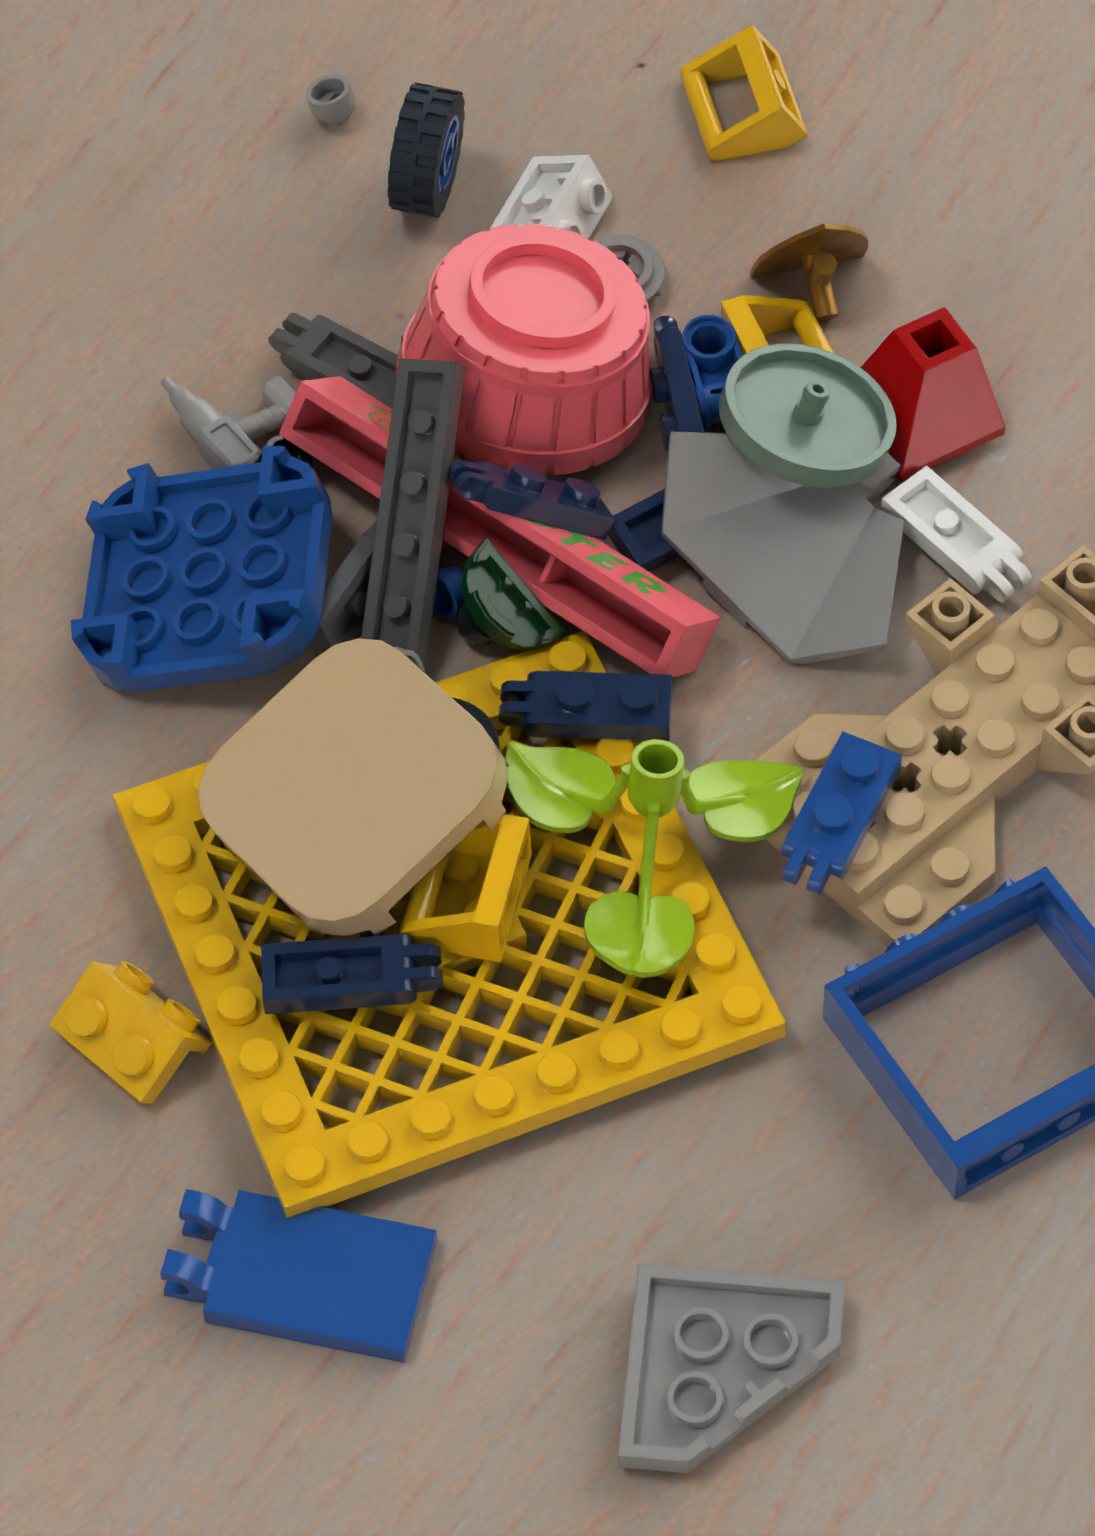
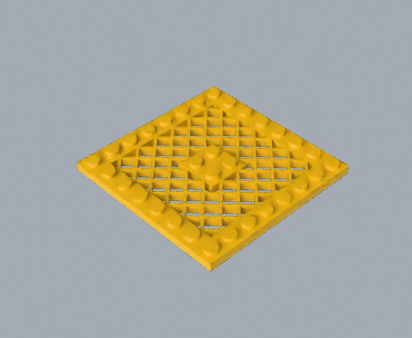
[113,631,786,1218]

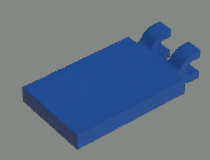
[160,1189,437,1363]

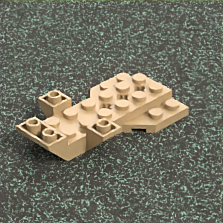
[755,544,1095,948]

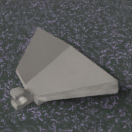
[661,431,904,664]

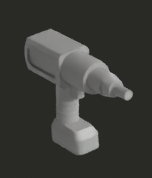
[161,375,296,469]

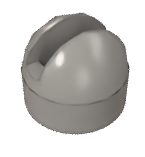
[306,75,354,125]

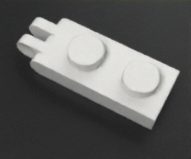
[881,466,1032,603]

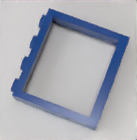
[823,866,1095,1200]

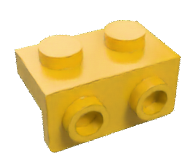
[49,961,213,1104]

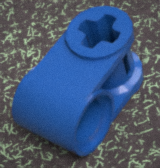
[682,315,743,433]

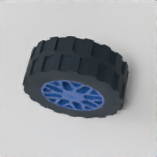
[387,82,465,218]

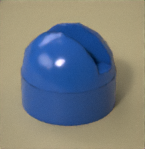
[432,566,465,620]

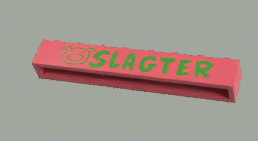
[279,376,721,678]

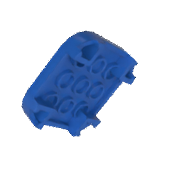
[70,446,332,691]

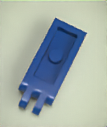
[781,731,902,894]

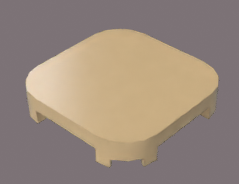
[198,638,509,939]

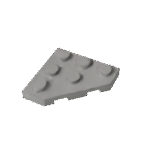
[618,1264,845,1473]

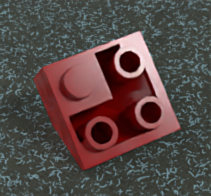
[860,307,1005,482]

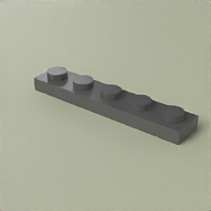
[361,358,466,672]

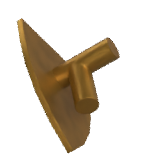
[750,223,869,322]

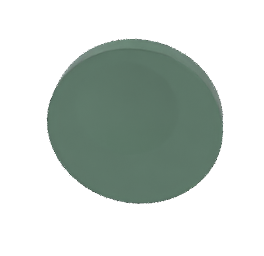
[719,344,897,488]

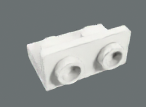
[490,155,612,238]

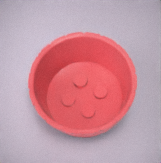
[396,224,653,476]

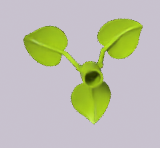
[506,739,803,977]

